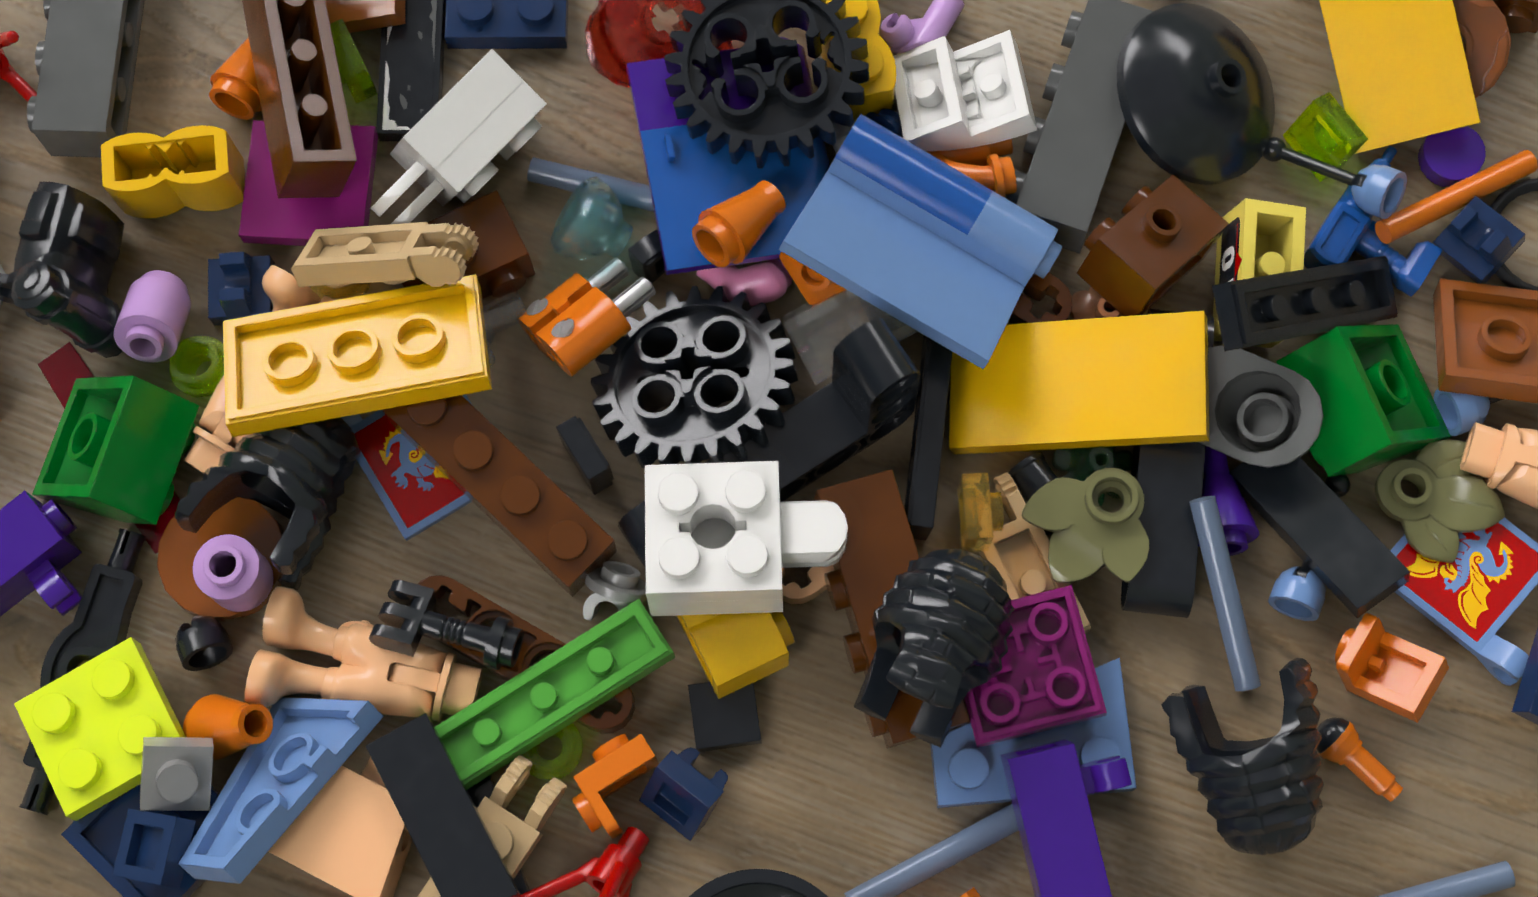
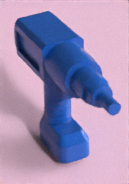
[1304,146,1443,297]

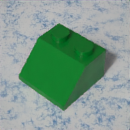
[1276,324,1451,477]
[32,376,200,525]

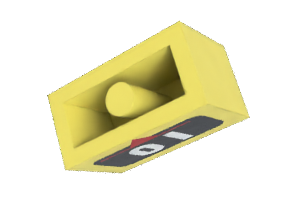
[1213,198,1306,348]

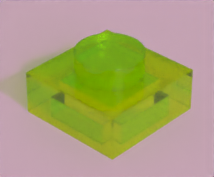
[330,19,378,104]
[1282,92,1368,182]

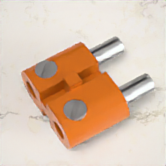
[517,258,656,377]

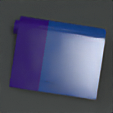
[626,37,830,275]

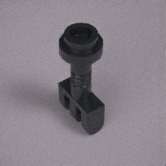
[369,580,524,670]

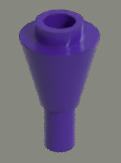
[1198,446,1260,556]

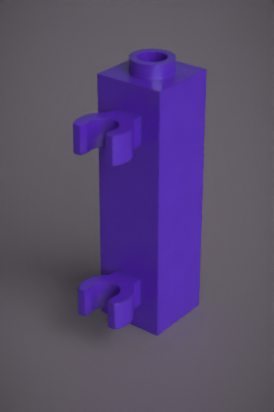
[0,490,82,617]
[1000,739,1132,897]

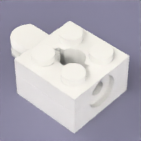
[371,49,547,224]
[645,461,848,616]

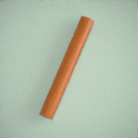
[1375,150,1538,244]

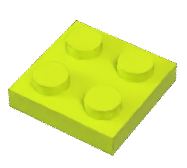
[14,637,186,821]

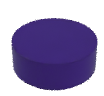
[1418,126,1486,187]

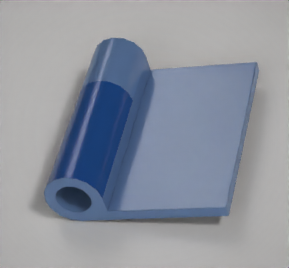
[779,114,1063,369]

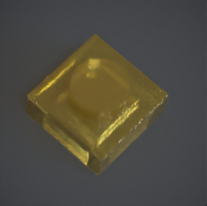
[957,473,1004,552]

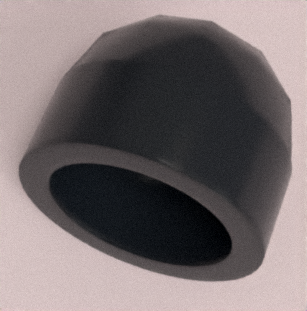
[175,615,233,671]

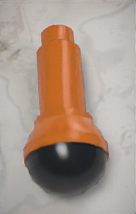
[1316,717,1403,802]

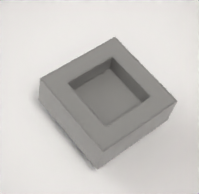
[140,737,214,811]

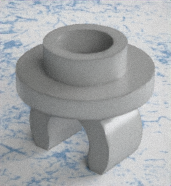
[583,561,647,621]

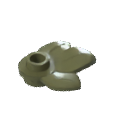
[1375,440,1505,563]
[1022,468,1149,583]

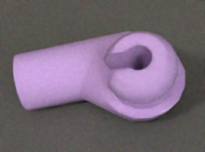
[880,0,964,55]

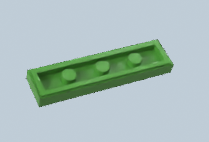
[435,599,675,789]

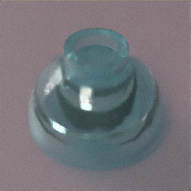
[551,176,633,260]

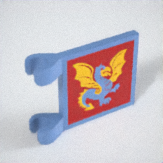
[341,394,472,541]
[1390,517,1538,686]

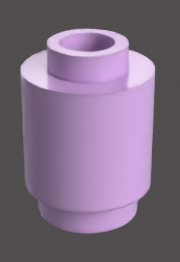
[114,270,191,363]
[193,534,273,612]

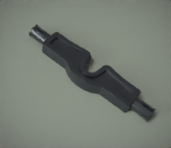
[19,528,146,815]

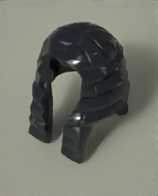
[175,417,360,590]
[854,549,1014,747]
[1161,658,1324,855]

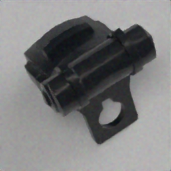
[0,182,124,358]

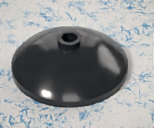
[1117,3,1275,185]

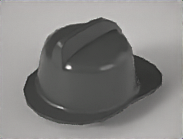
[1199,345,1324,468]

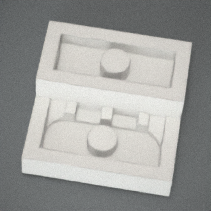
[893,30,1037,151]

